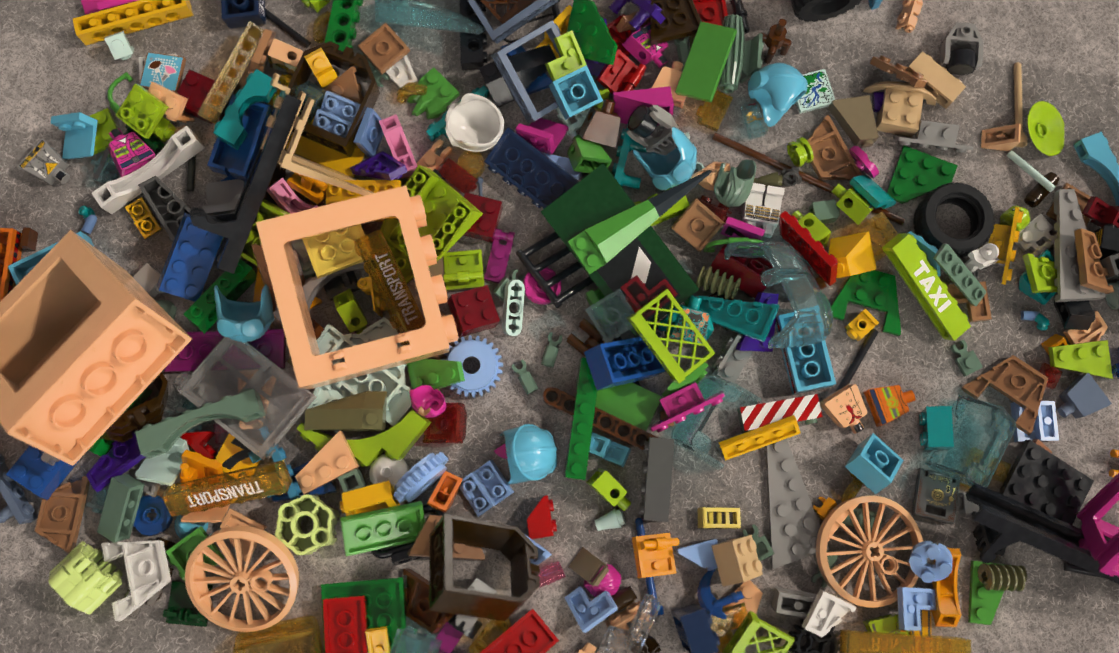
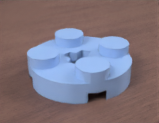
[909,541,953,583]

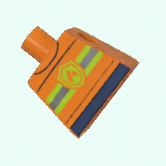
[864,385,916,427]

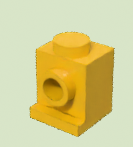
[844,308,879,341]

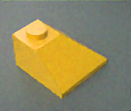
[829,231,876,278]

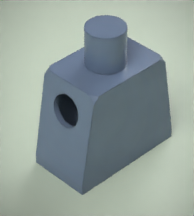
[1057,373,1112,419]

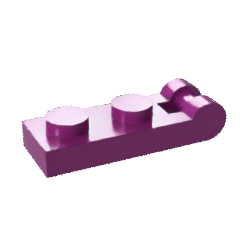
[484,229,515,284]

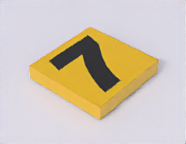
[215,433,263,483]

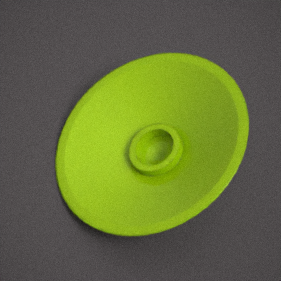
[1028,101,1064,156]

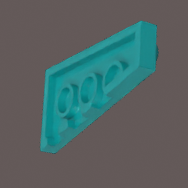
[698,296,780,342]

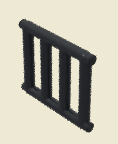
[516,232,594,309]

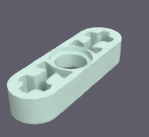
[502,280,525,336]

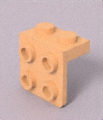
[148,82,195,123]

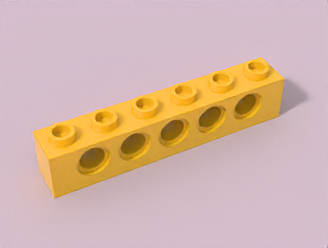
[72,0,194,45]

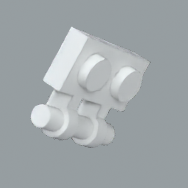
[1015,214,1057,258]

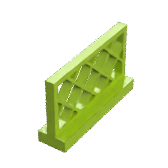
[627,289,716,384]
[722,611,795,653]

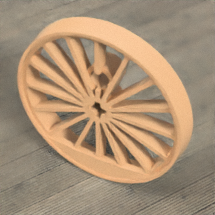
[816,496,923,608]
[185,526,299,632]

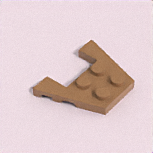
[962,355,1048,435]

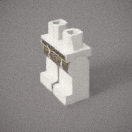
[742,183,785,238]

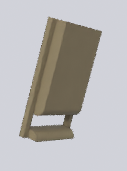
[568,547,609,587]

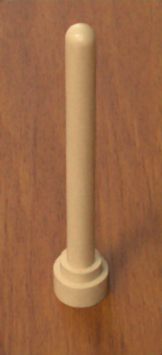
[1013,62,1028,147]

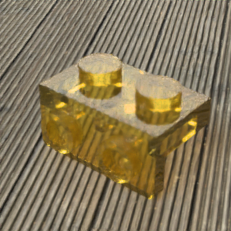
[696,90,733,132]

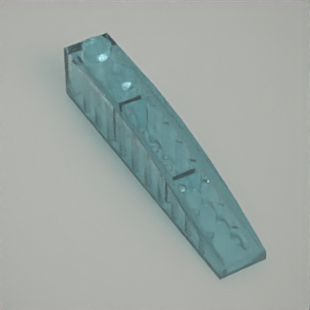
[375,0,486,34]

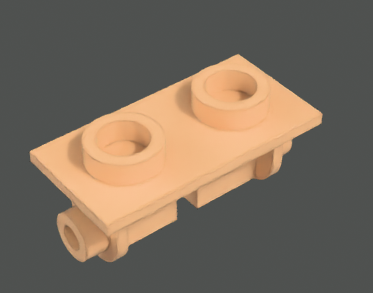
[896,0,923,33]
[604,601,648,637]

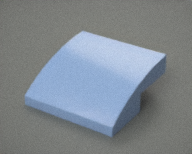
[1010,401,1059,442]

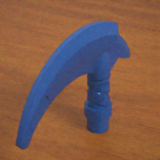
[697,569,744,619]

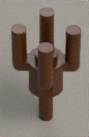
[762,19,792,64]
[566,318,606,356]

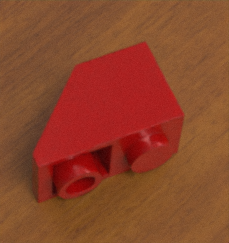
[527,495,557,539]

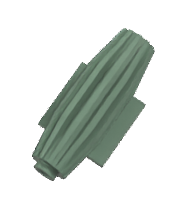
[718,14,764,94]

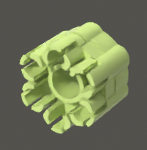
[275,494,340,555]
[48,541,123,615]

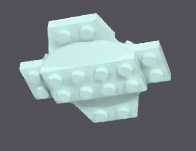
[307,317,412,433]

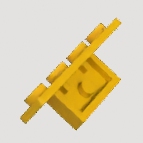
[988,206,1023,285]

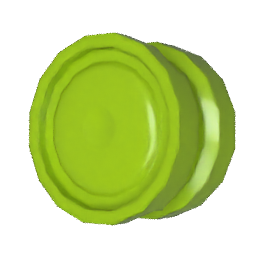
[787,137,814,167]

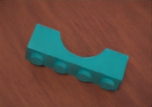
[213,69,279,150]

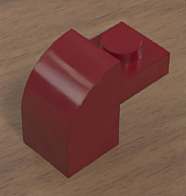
[1082,196,1119,228]

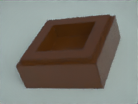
[20,227,38,251]

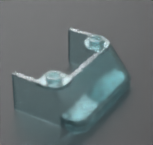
[670,376,762,470]

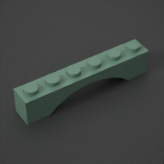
[135,388,266,459]

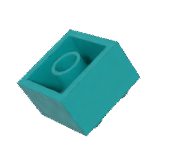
[919,406,954,450]

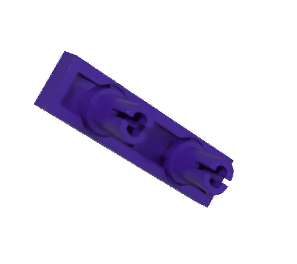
[608,0,665,31]

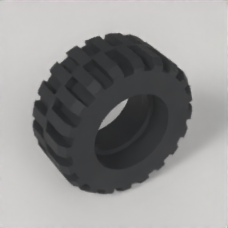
[791,0,861,22]

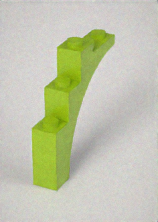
[297,409,432,467]

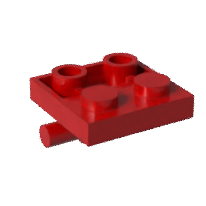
[596,49,646,94]

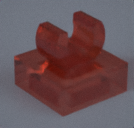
[1039,363,1063,390]

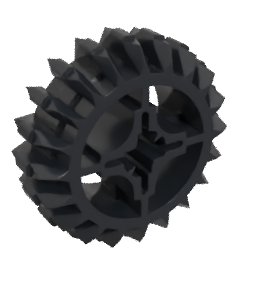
[788,619,844,653]

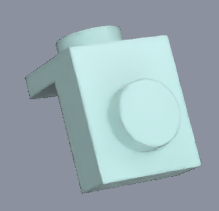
[104,31,134,60]

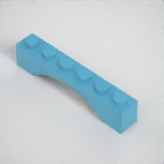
[1073,132,1119,206]

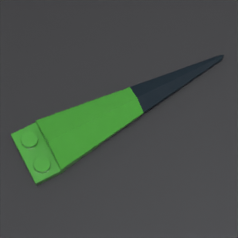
[567,170,712,275]

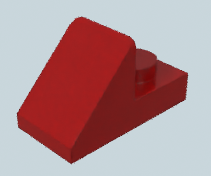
[181,431,217,459]

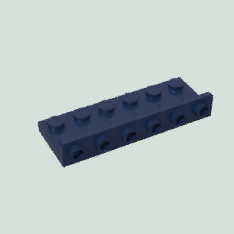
[484,127,580,209]

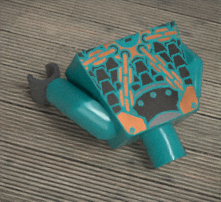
[651,295,714,346]

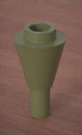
[753,172,782,188]

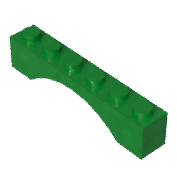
[564,357,597,480]

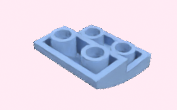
[312,91,361,138]
[460,460,514,517]

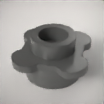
[781,166,802,187]

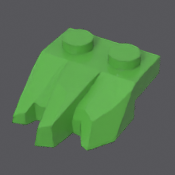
[407,67,460,120]
[662,362,709,397]

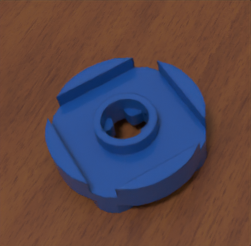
[133,495,174,536]

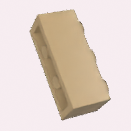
[906,51,966,109]

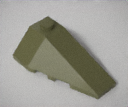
[304,391,387,432]

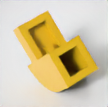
[304,47,338,88]

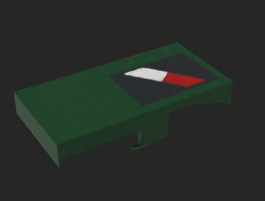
[541,163,700,337]

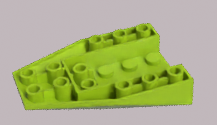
[368,165,483,293]

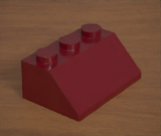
[710,244,778,298]

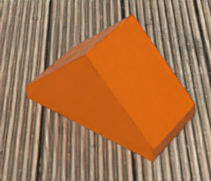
[427,471,463,513]

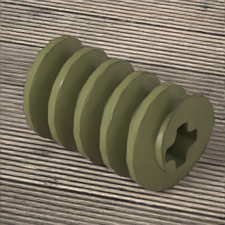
[696,266,741,300]
[978,564,1027,592]

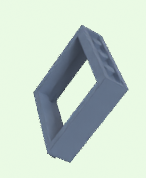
[468,0,559,44]
[491,20,561,123]

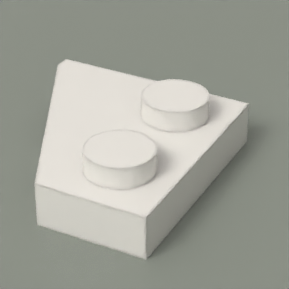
[802,589,857,637]

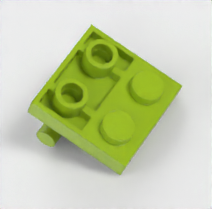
[115,84,168,139]
[443,249,485,292]

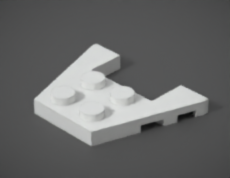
[101,540,171,621]

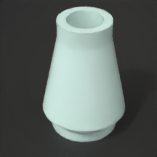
[594,509,626,531]

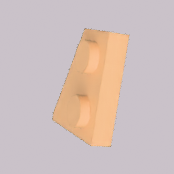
[1063,311,1108,344]

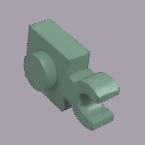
[493,269,525,302]
[950,340,983,377]
[743,525,775,562]

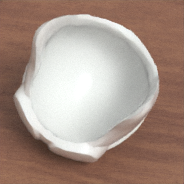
[445,93,504,152]

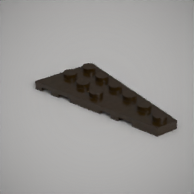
[650,0,702,46]

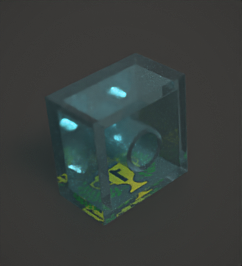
[585,288,634,343]

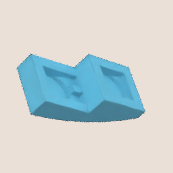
[589,432,631,468]

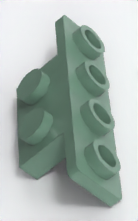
[933,243,986,306]

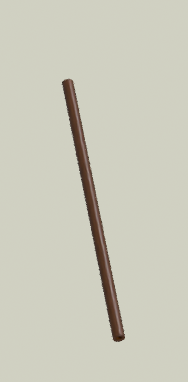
[712,132,905,225]

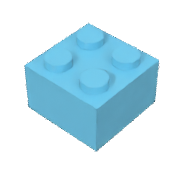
[549,65,603,120]
[845,433,904,494]

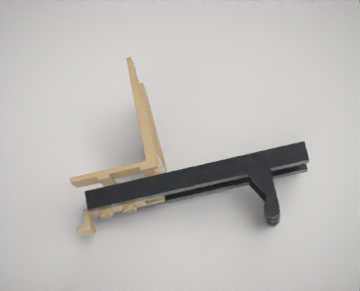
[190,73,374,274]

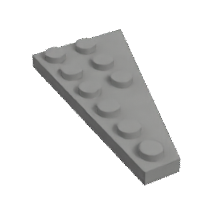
[1054,189,1107,302]
[766,439,829,569]

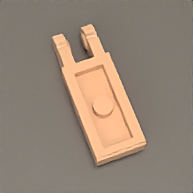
[406,139,452,180]

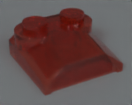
[422,403,467,444]

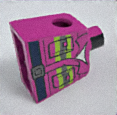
[623,23,668,68]
[108,128,155,177]

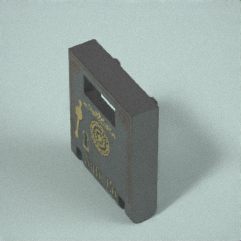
[912,468,960,525]

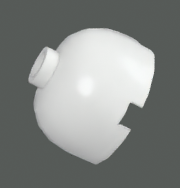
[369,454,409,491]

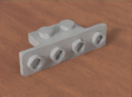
[894,120,974,153]

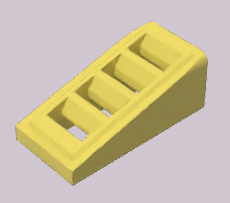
[698,507,741,529]

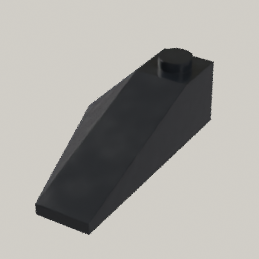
[479,44,556,108]

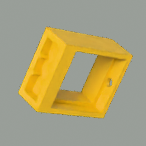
[340,480,400,516]

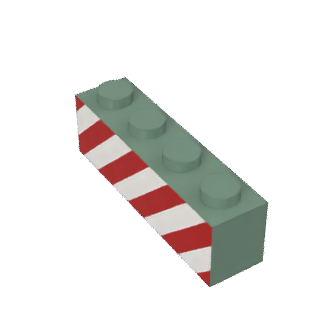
[737,394,823,433]

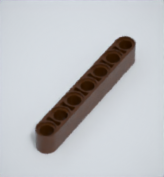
[543,387,659,452]

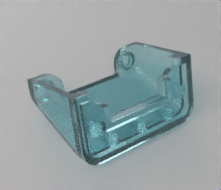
[925,395,1016,488]

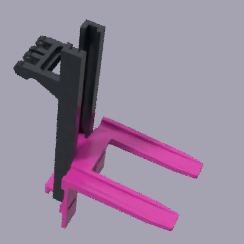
[966,473,1119,584]

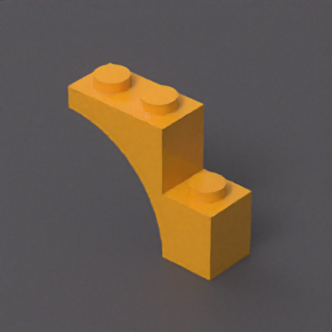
[931,548,962,627]

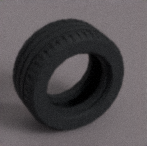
[913,182,995,258]

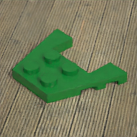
[826,270,901,336]

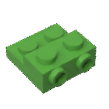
[165,526,225,581]

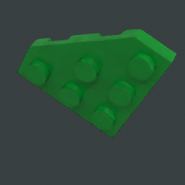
[566,0,618,65]
[886,146,958,204]

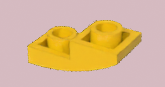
[125,197,162,239]

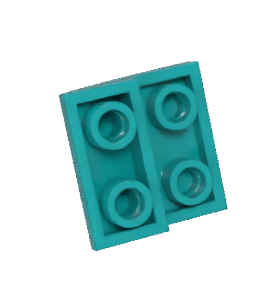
[849,175,897,209]

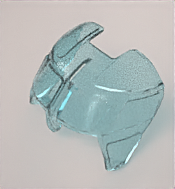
[724,241,833,349]

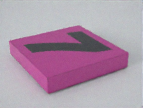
[720,217,765,247]

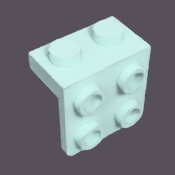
[135,438,190,486]

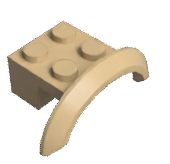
[863,81,937,137]

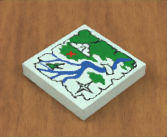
[796,69,835,114]

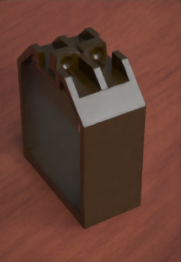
[288,41,380,157]
[100,372,168,443]
[429,514,540,621]

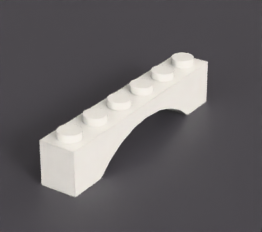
[91,126,205,214]

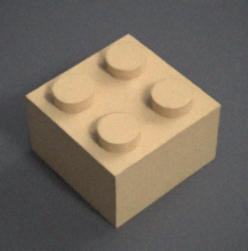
[712,535,763,587]

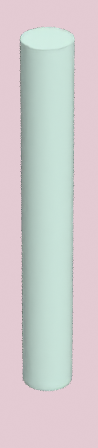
[1007,150,1056,192]

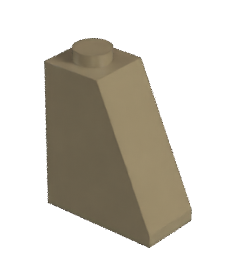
[828,95,879,148]

